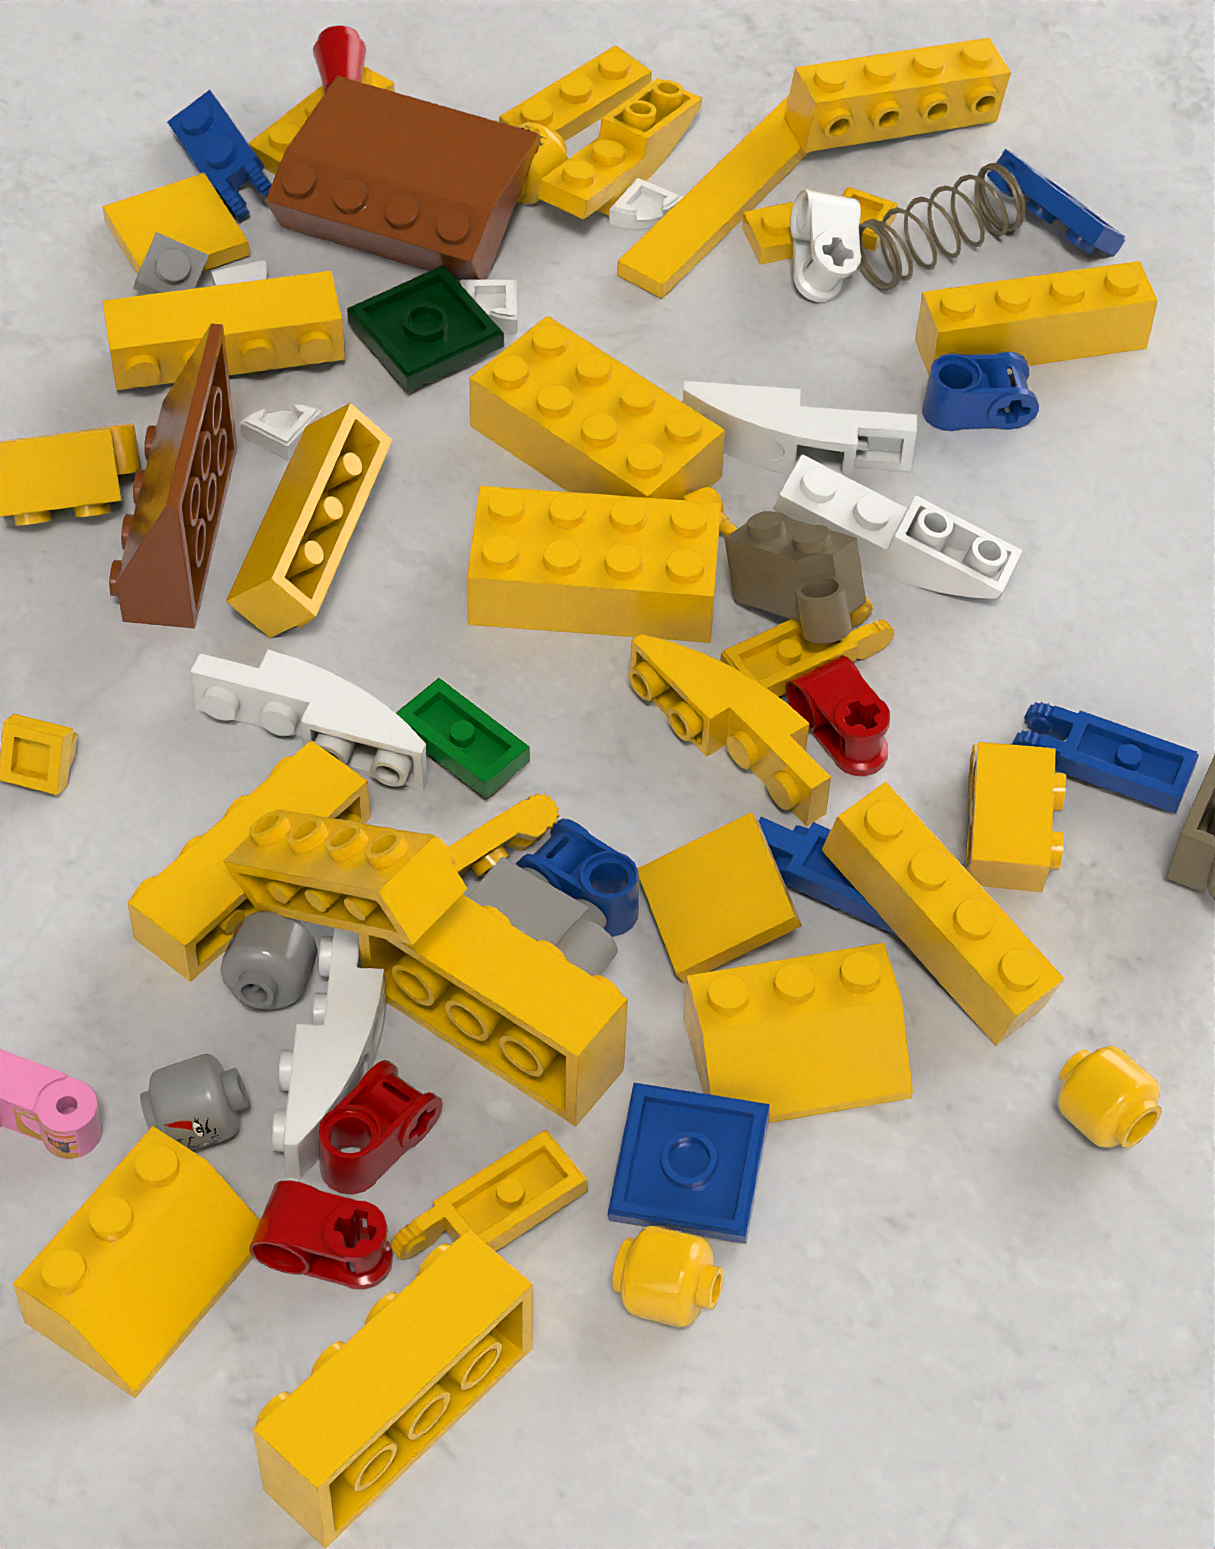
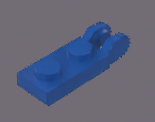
[167,90,272,219]
[1012,701,1199,814]

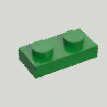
[396,678,530,799]

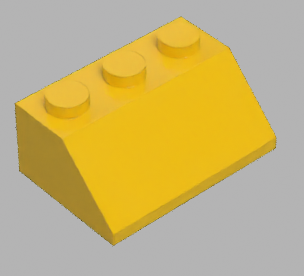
[684,942,913,1124]
[13,1126,260,1398]

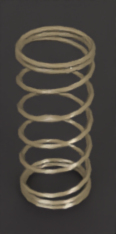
[859,163,1026,290]

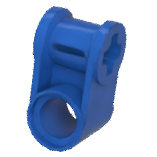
[922,352,1039,431]
[516,818,639,937]

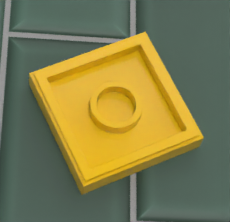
[102,173,250,275]
[637,812,802,983]

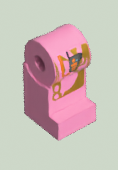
[0,1049,102,1159]

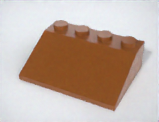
[265,76,541,280]
[109,323,237,629]

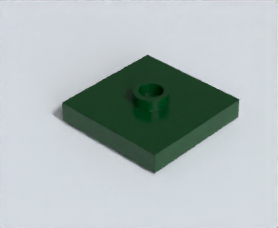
[347,265,504,392]

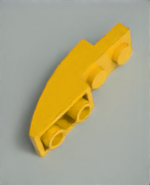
[538,78,703,220]
[628,634,831,827]

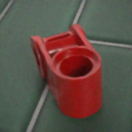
[785,655,890,776]
[318,1060,443,1195]
[249,1180,393,1290]

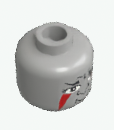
[220,911,318,1009]
[140,1054,249,1151]

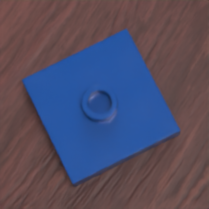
[607,1082,770,1244]

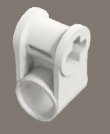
[790,189,861,302]

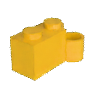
[0,423,141,525]
[966,742,1066,892]

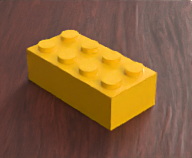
[469,315,725,500]
[467,485,721,643]
[358,894,628,1127]
[253,1229,533,1549]

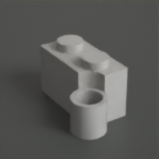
[467,857,618,976]

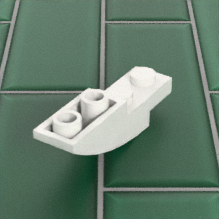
[683,381,917,480]
[773,454,1023,599]
[190,649,427,791]
[272,928,387,1179]

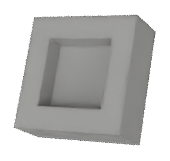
[133,232,209,295]

